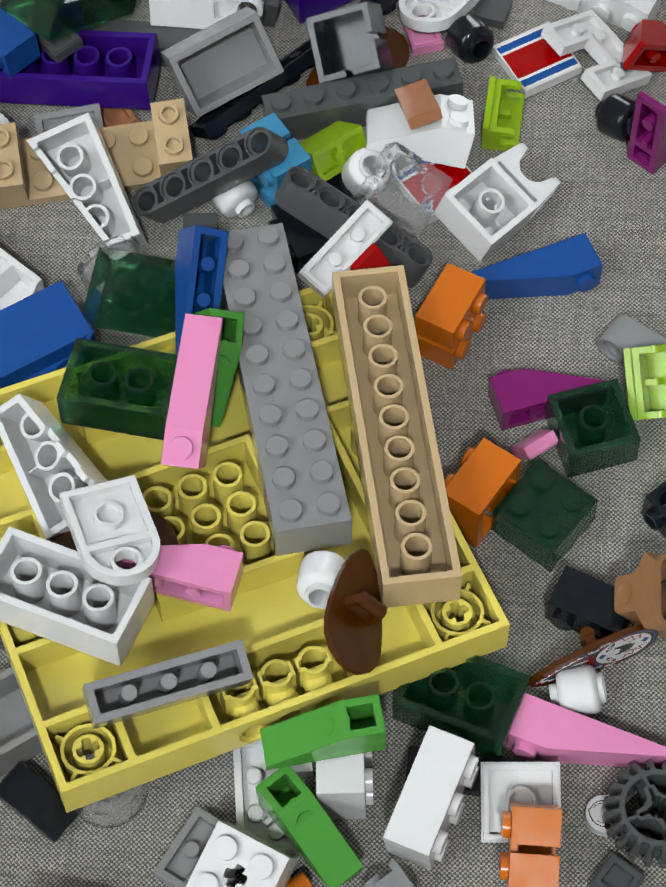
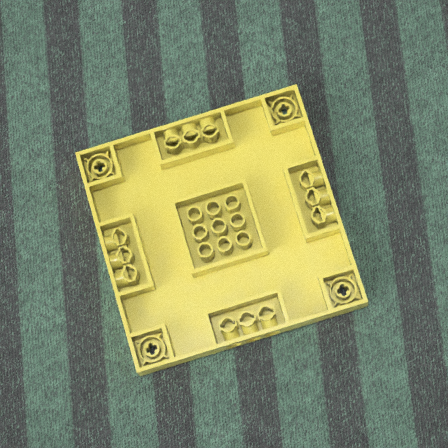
[0,287,510,813]

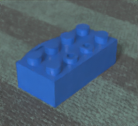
[0,280,99,389]

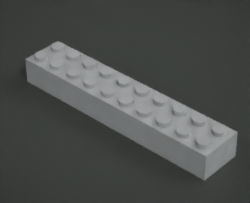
[222,223,352,556]

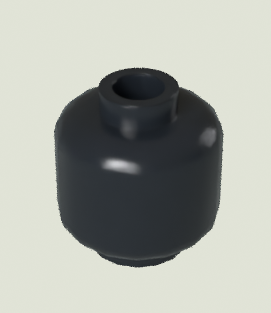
[446,15,494,64]
[595,93,636,142]

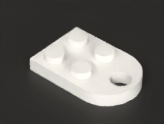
[399,0,480,33]
[59,475,160,586]

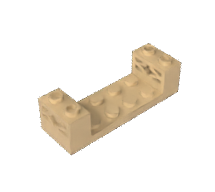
[0,98,193,210]

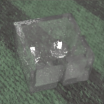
[353,142,453,238]

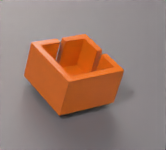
[415,263,488,370]
[444,438,521,548]
[499,802,563,887]

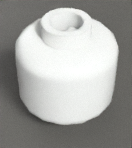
[341,148,390,196]
[211,179,258,218]
[296,550,345,609]
[549,664,608,716]

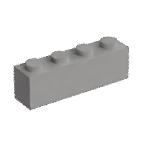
[82,639,253,729]

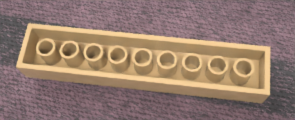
[332,265,462,608]

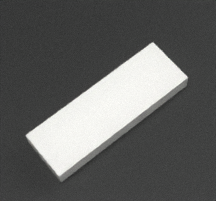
[297,199,393,299]

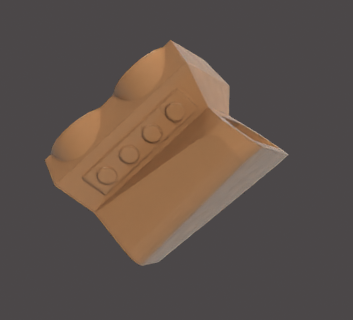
[614,551,666,640]

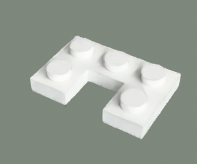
[541,9,652,101]
[233,739,313,854]

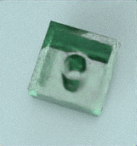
[545,378,641,478]
[491,459,598,572]

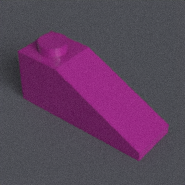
[627,91,666,175]
[488,368,606,431]

